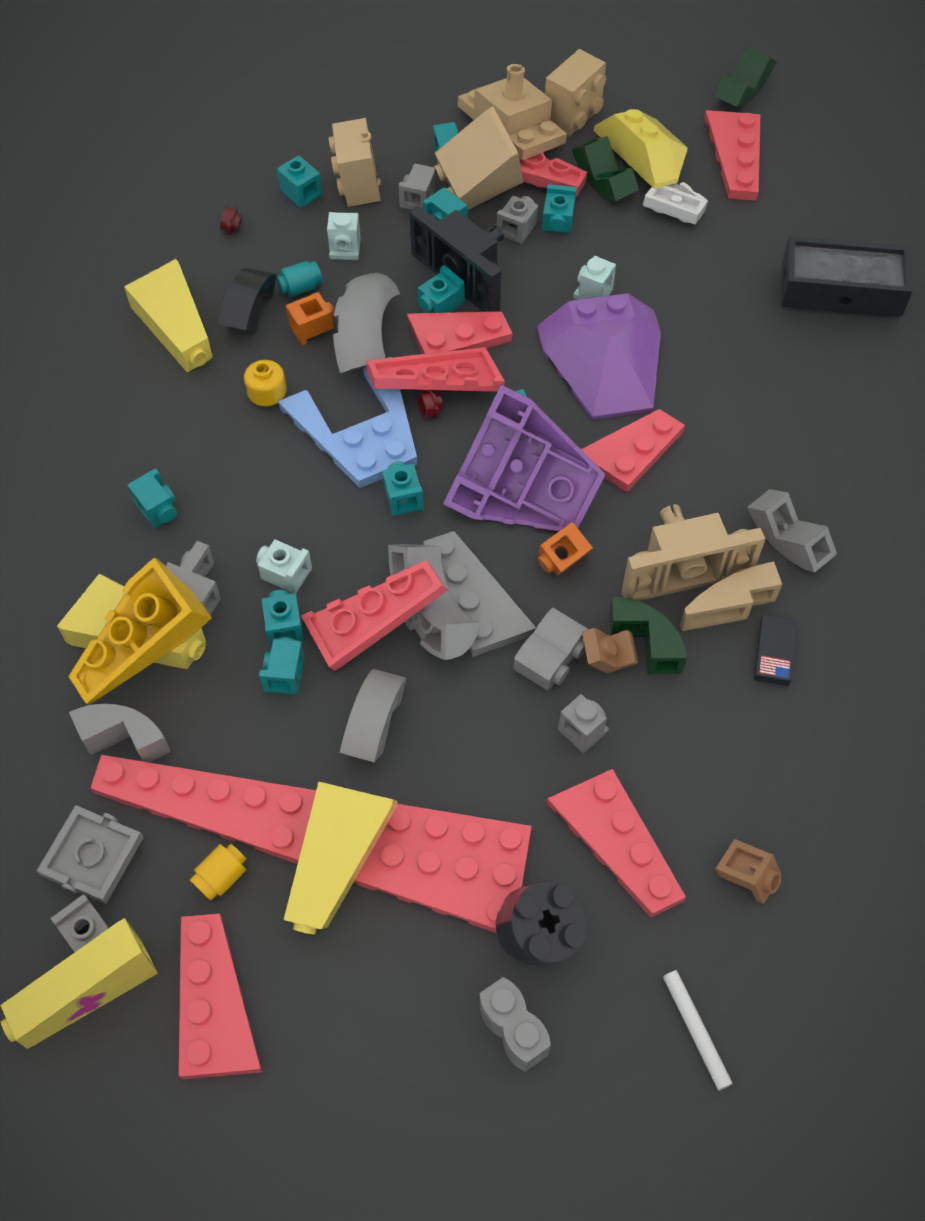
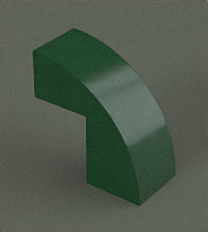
[714,47,777,107]
[571,136,639,201]
[609,596,687,674]

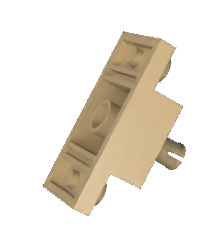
[457,64,567,160]
[621,504,765,601]

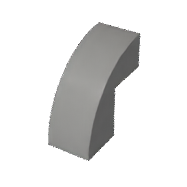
[747,489,837,573]
[340,669,406,762]
[69,704,171,763]

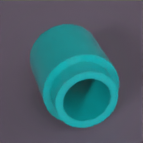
[276,261,323,298]

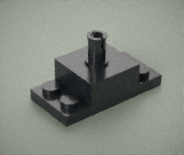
[409,206,504,312]

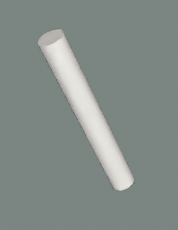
[663,970,733,1091]

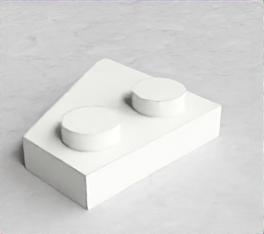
[643,182,708,225]

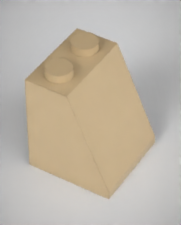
[434,106,523,210]

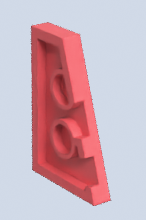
[407,311,513,354]
[581,409,685,492]

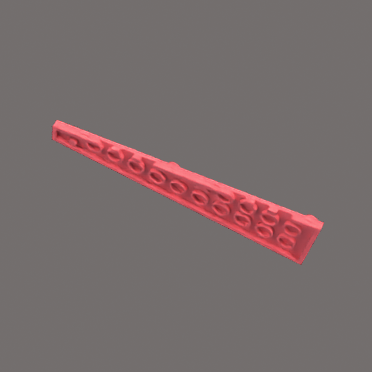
[91,755,532,933]

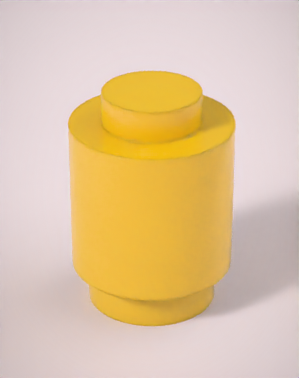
[190,844,247,901]

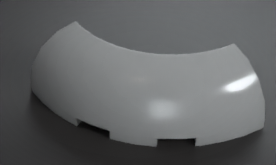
[333,272,400,373]
[388,544,480,660]

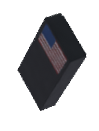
[754,615,797,686]

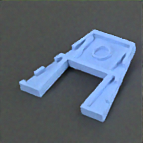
[278,357,417,488]

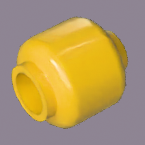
[244,360,287,407]

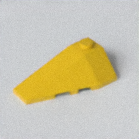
[68,558,212,705]

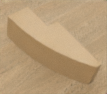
[680,561,782,631]

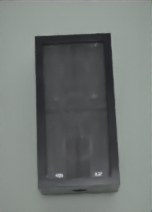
[782,236,913,316]

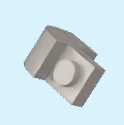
[166,541,221,616]

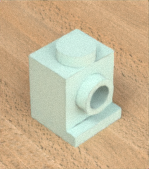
[327,212,361,260]
[573,256,616,300]
[256,539,312,593]

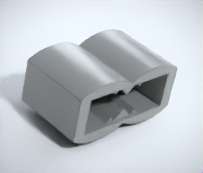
[513,608,588,691]
[480,977,551,1072]

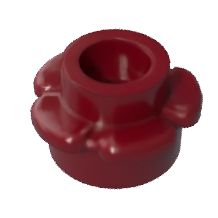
[220,206,242,235]
[418,390,443,419]

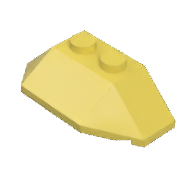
[594,109,688,189]

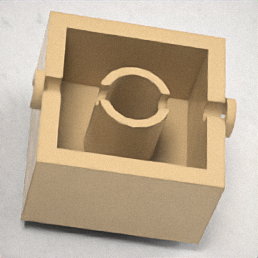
[545,49,606,137]
[329,118,381,207]

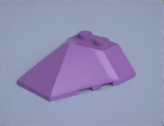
[537,293,661,420]
[443,384,606,531]

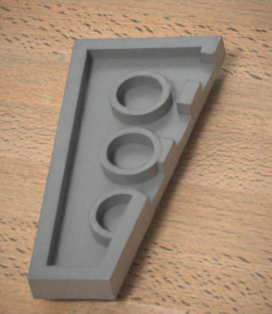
[423,531,536,657]

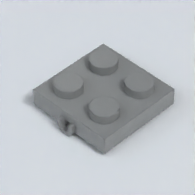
[36,805,144,904]

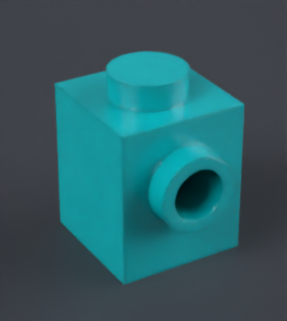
[276,155,323,208]

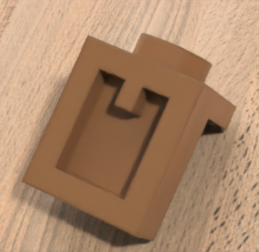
[582,628,638,674]
[715,839,781,904]

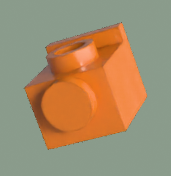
[286,292,336,346]
[537,522,593,577]

